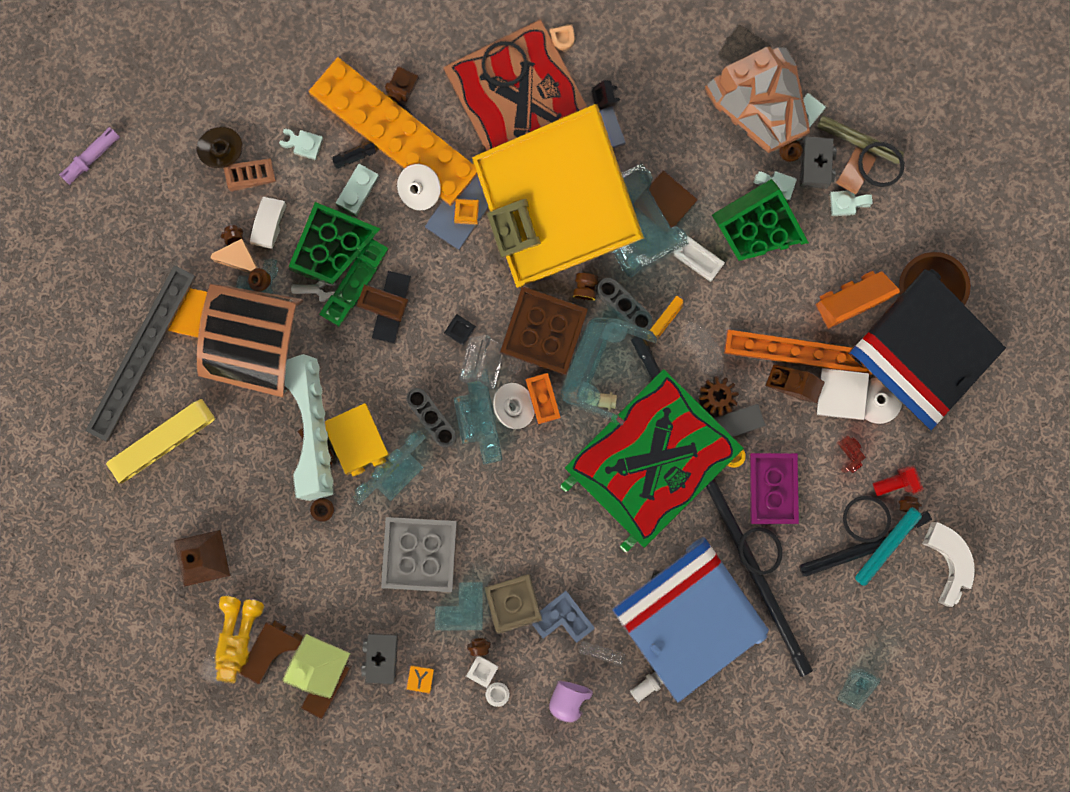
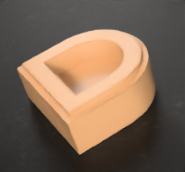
[550,25,575,51]

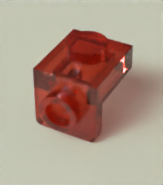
[837,436,866,473]

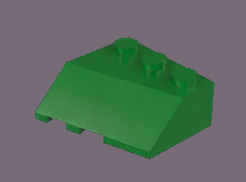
[712,179,809,261]
[289,202,381,285]

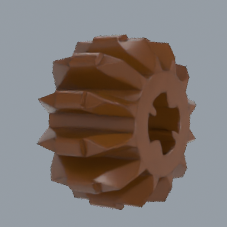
[698,376,739,416]

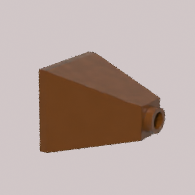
[174,530,231,587]

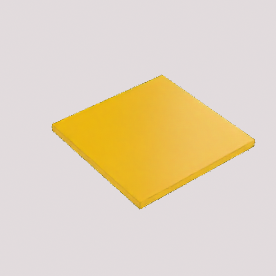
[472,104,644,288]

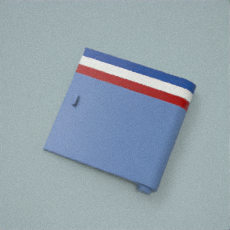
[612,537,769,702]

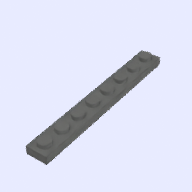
[85,265,196,442]

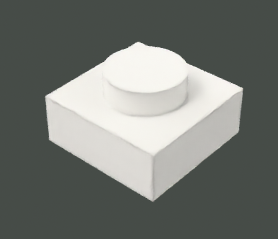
[466,656,499,688]

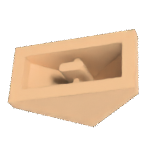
[211,239,258,273]

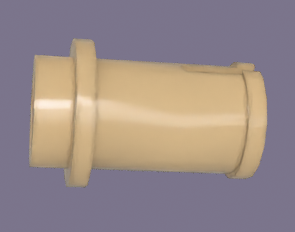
[587,391,617,411]

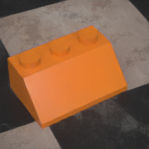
[816,271,900,329]

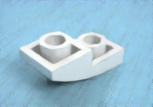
[250,197,286,249]

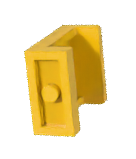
[325,403,390,477]

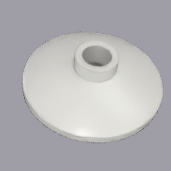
[397,164,441,210]
[864,378,902,424]
[493,383,535,429]

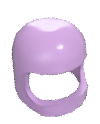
[549,681,593,722]

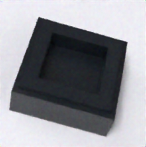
[444,314,476,346]

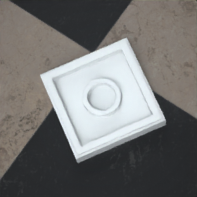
[817,368,869,420]

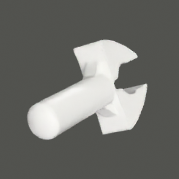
[291,281,336,302]

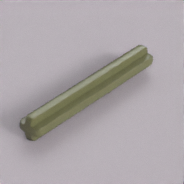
[817,116,904,164]

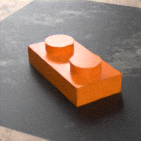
[525,373,561,425]

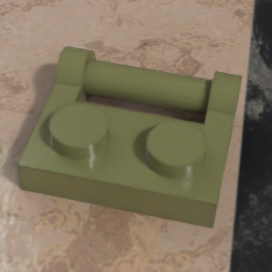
[487,199,541,257]

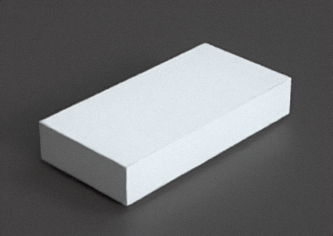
[674,236,725,282]

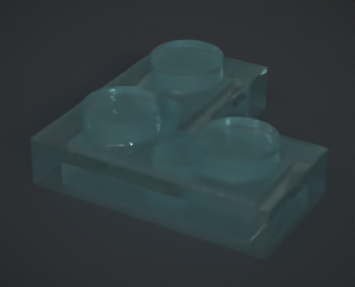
[435,582,483,630]

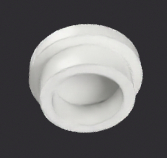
[486,682,509,707]

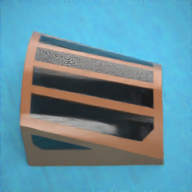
[197,284,303,397]

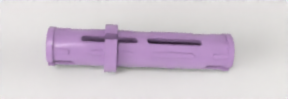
[59,127,120,185]

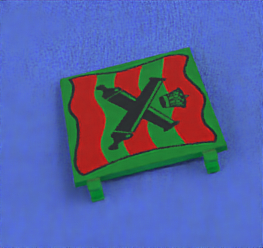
[560,369,744,552]

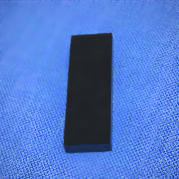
[372,271,411,344]

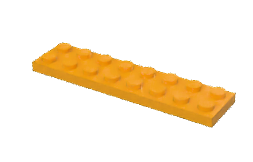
[309,57,477,206]

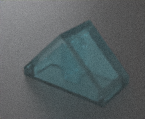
[837,666,881,710]

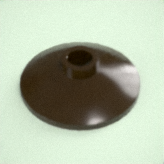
[196,127,243,168]

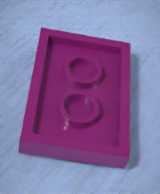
[750,453,799,524]

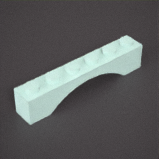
[284,354,333,501]

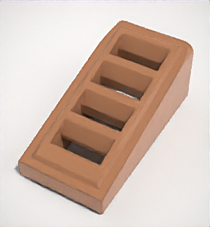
[224,159,276,191]

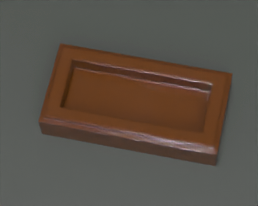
[357,284,409,322]

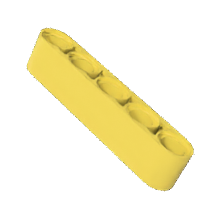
[106,399,215,484]

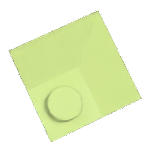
[283,634,350,698]

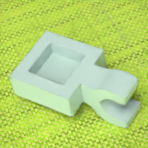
[753,171,797,202]
[830,191,873,216]

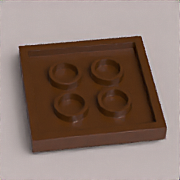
[499,286,588,375]

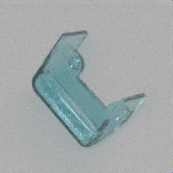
[561,317,657,425]

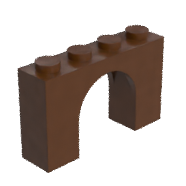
[238,620,352,720]

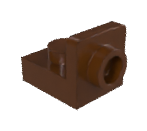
[385,66,419,102]

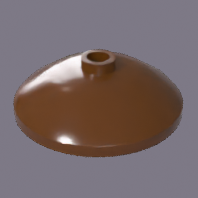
[899,252,971,305]

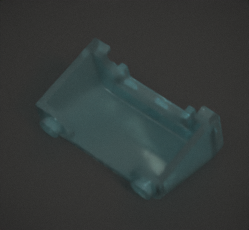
[613,163,689,278]

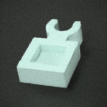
[279,129,323,160]

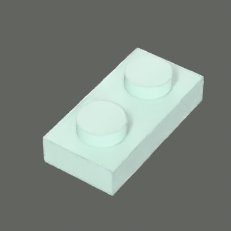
[336,164,379,216]

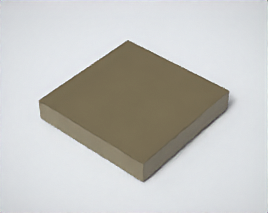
[484,574,543,634]

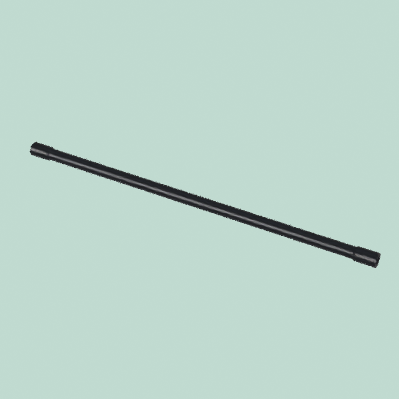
[631,334,813,677]

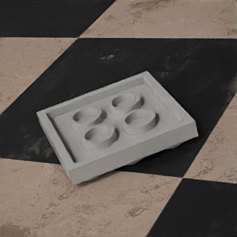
[381,517,457,592]

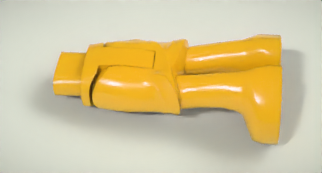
[215,596,264,683]

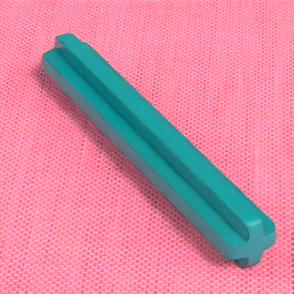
[855,507,922,586]

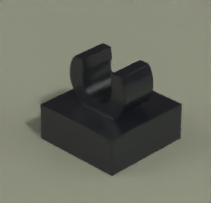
[591,80,620,110]

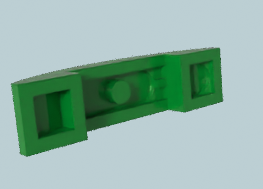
[319,239,389,327]

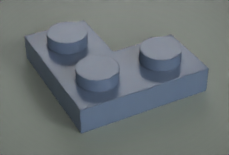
[532,591,595,643]

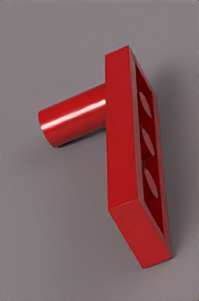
[872,466,923,496]

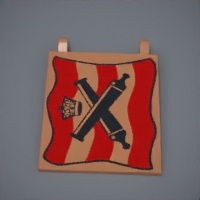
[443,19,587,151]

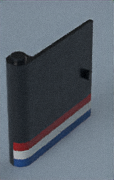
[848,269,1006,430]

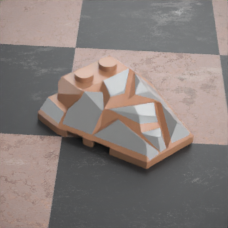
[705,47,810,153]

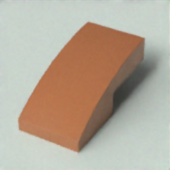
[836,147,876,195]

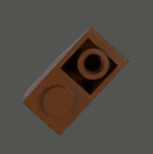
[765,364,825,403]

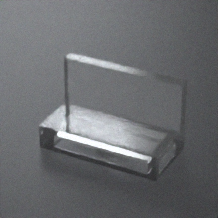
[459,335,503,389]

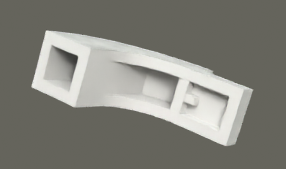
[922,522,975,607]

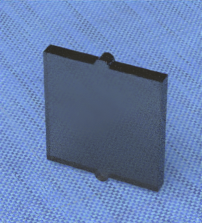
[718,24,771,64]

